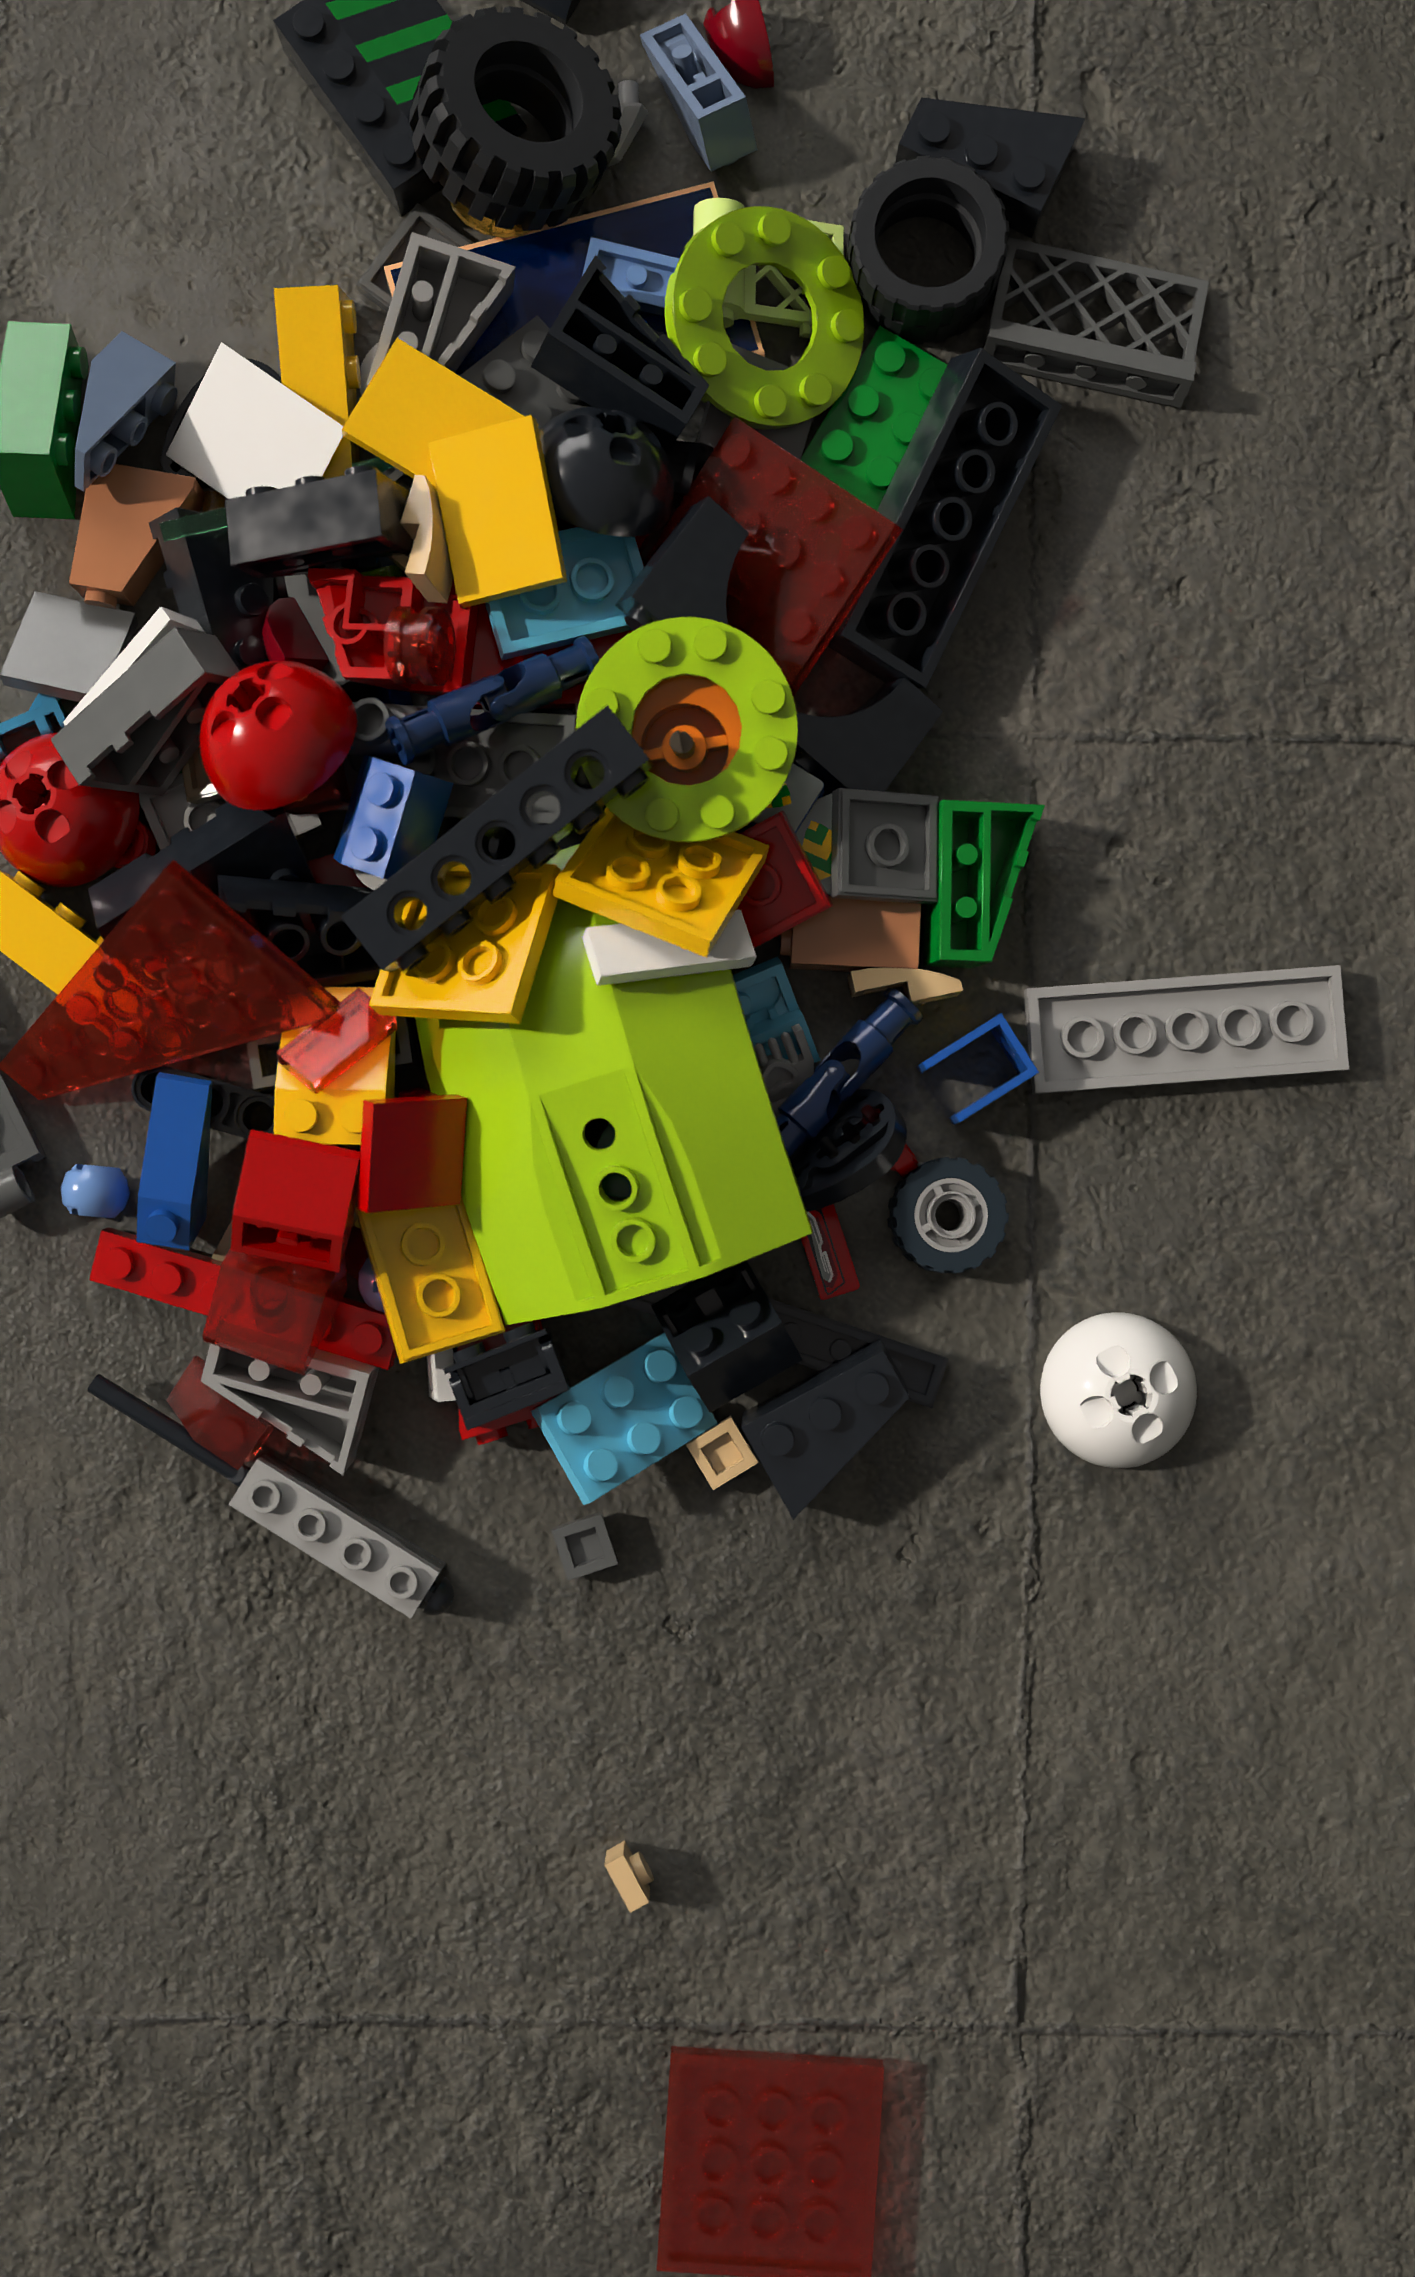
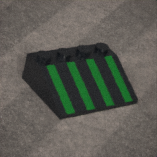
[273,0,527,217]

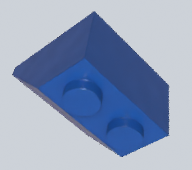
[333,755,454,880]

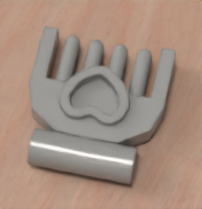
[754,1024,814,1117]

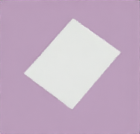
[166,342,343,499]

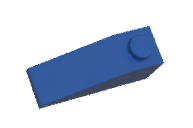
[137,1072,212,1250]

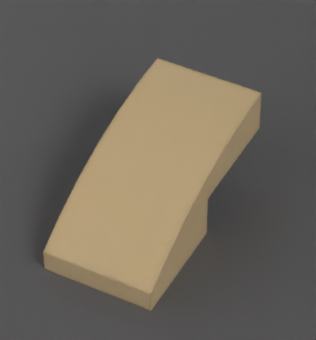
[400,475,453,603]
[847,967,963,1005]

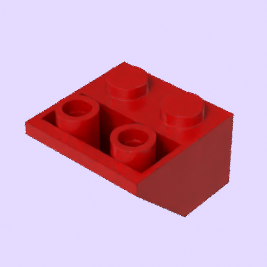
[230,1129,360,1272]

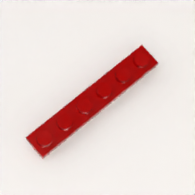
[89,1227,397,1370]

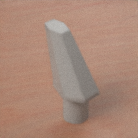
[608,80,648,167]

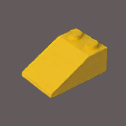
[274,987,396,1149]

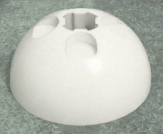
[1040,1312,1197,1468]

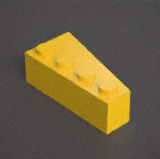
[274,285,361,479]

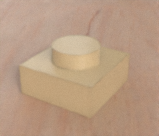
[686,1416,758,1490]
[604,1841,654,1913]

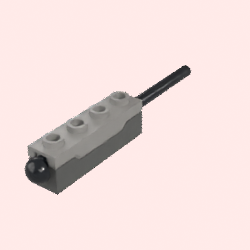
[87,1374,454,1619]

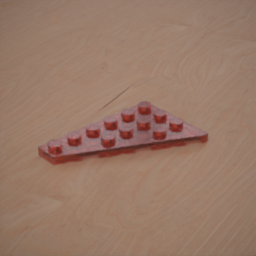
[0,859,341,1100]

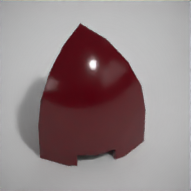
[703,0,774,88]
[262,597,329,672]

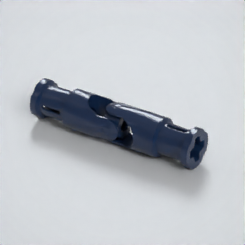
[385,636,600,765]
[776,987,923,1158]

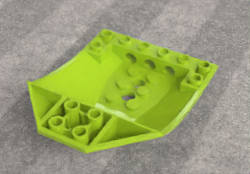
[415,844,813,1325]

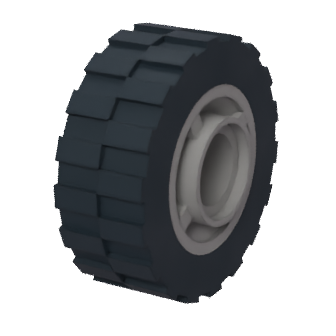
[887,1157,1009,1274]

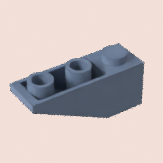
[74,331,178,491]

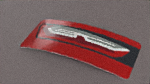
[801,1204,860,1300]

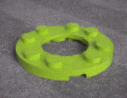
[665,206,864,430]
[576,617,798,843]

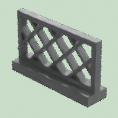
[983,237,1209,408]

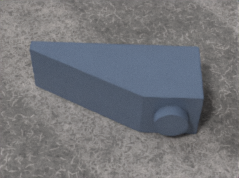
[640,13,757,171]

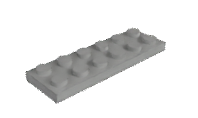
[1024,965,1349,1094]

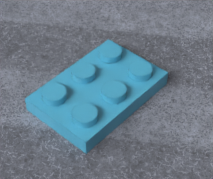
[485,527,644,661]
[531,1333,718,1505]

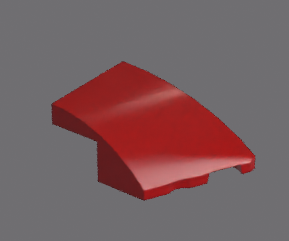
[308,568,479,696]

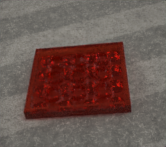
[643,417,903,697]
[656,2046,884,2277]

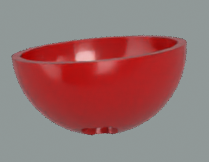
[200,660,357,810]
[0,732,140,887]

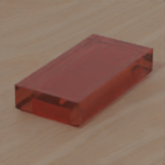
[276,988,398,1094]

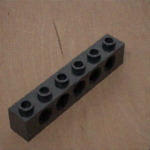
[341,705,654,973]

